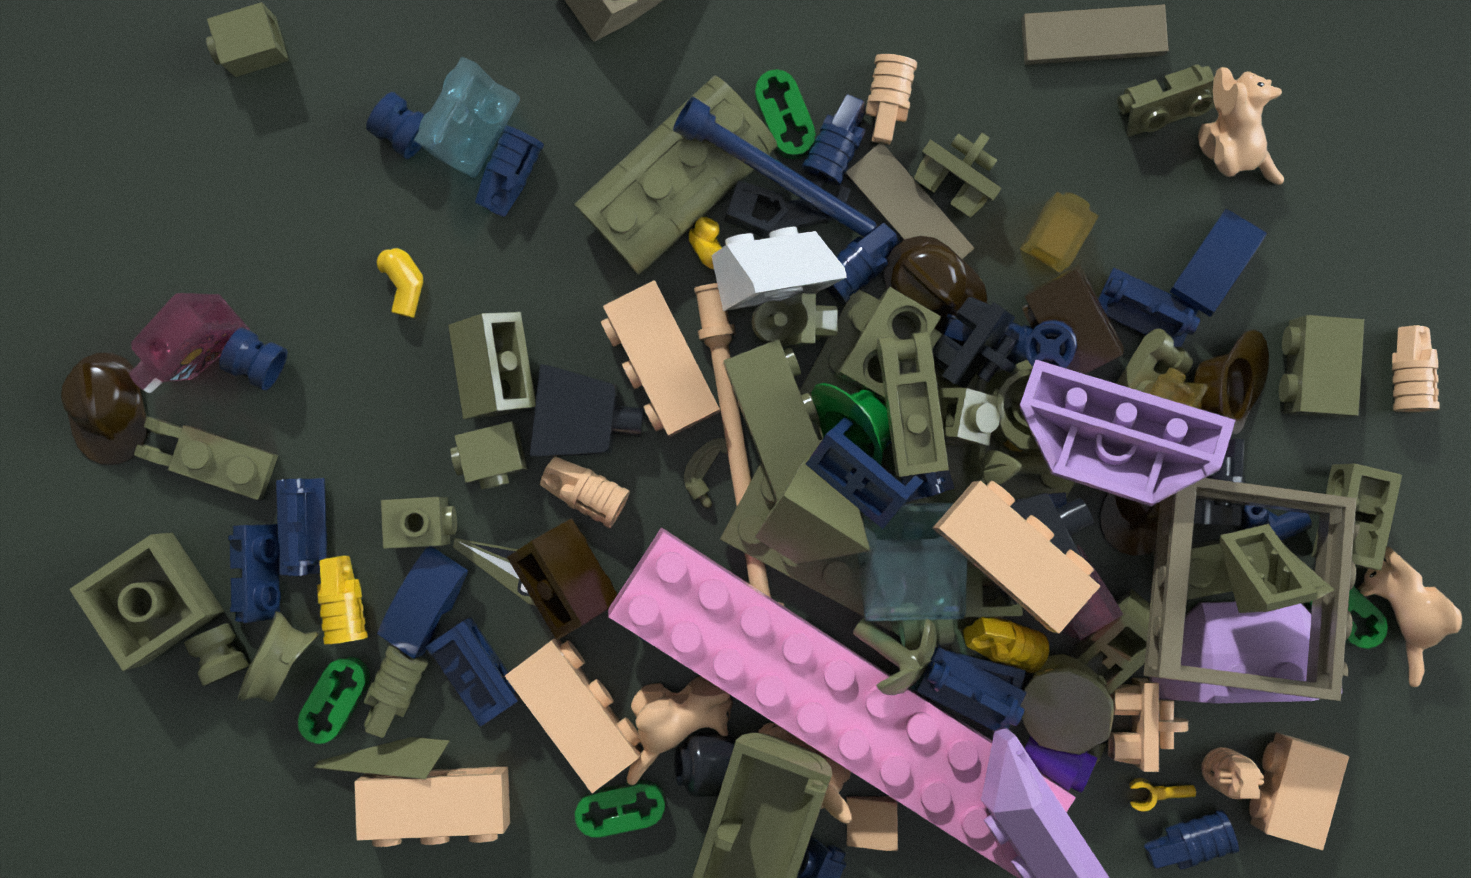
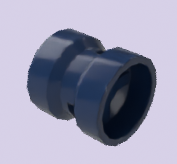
[366,92,434,159]
[219,327,288,391]

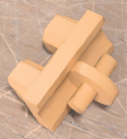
[1108,678,1188,772]

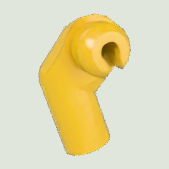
[689,217,722,270]
[377,248,423,318]

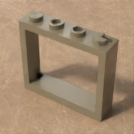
[1144,478,1360,701]

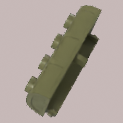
[574,75,777,275]
[692,733,832,878]

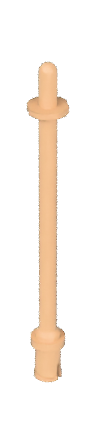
[694,283,784,606]

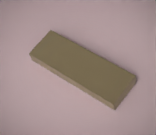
[1021,4,1169,65]
[845,142,974,259]

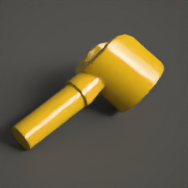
[1129,778,1196,812]

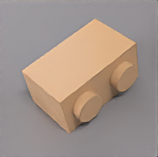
[1249,732,1349,851]

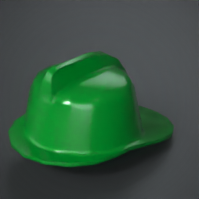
[811,383,891,466]

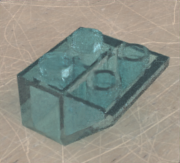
[857,503,967,621]

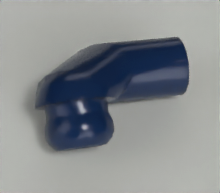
[1241,505,1312,541]

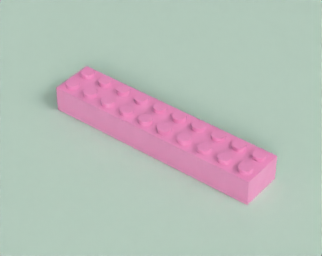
[608,527,1076,878]

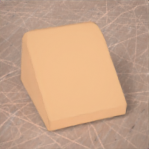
[846,796,898,851]

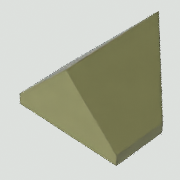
[755,453,871,564]
[1220,524,1335,613]

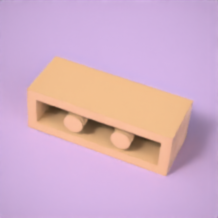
[601,280,720,437]
[933,480,1100,634]
[505,638,642,793]
[355,766,510,847]

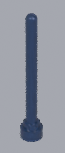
[673,96,877,237]

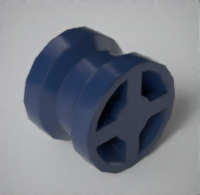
[1025,320,1077,368]

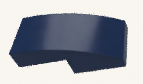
[1170,209,1267,317]
[377,546,468,659]

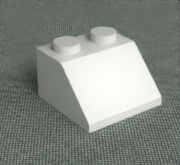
[711,227,847,311]

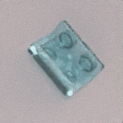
[414,57,520,178]

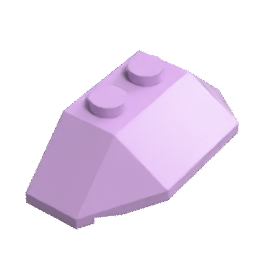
[1020,360,1236,506]
[1149,601,1342,703]
[981,726,1109,878]

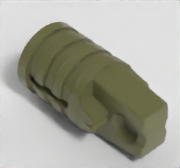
[364,645,428,738]

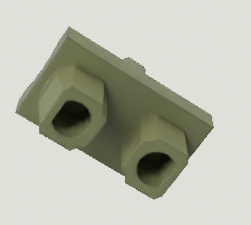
[914,132,1002,218]
[751,293,838,350]

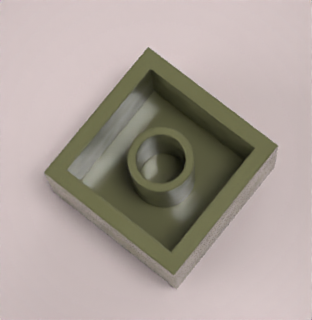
[69,533,225,671]

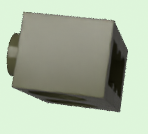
[836,287,941,404]
[1311,463,1402,570]

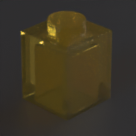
[1020,192,1099,272]

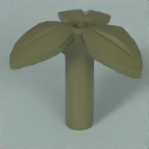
[967,445,1050,486]
[853,618,937,695]

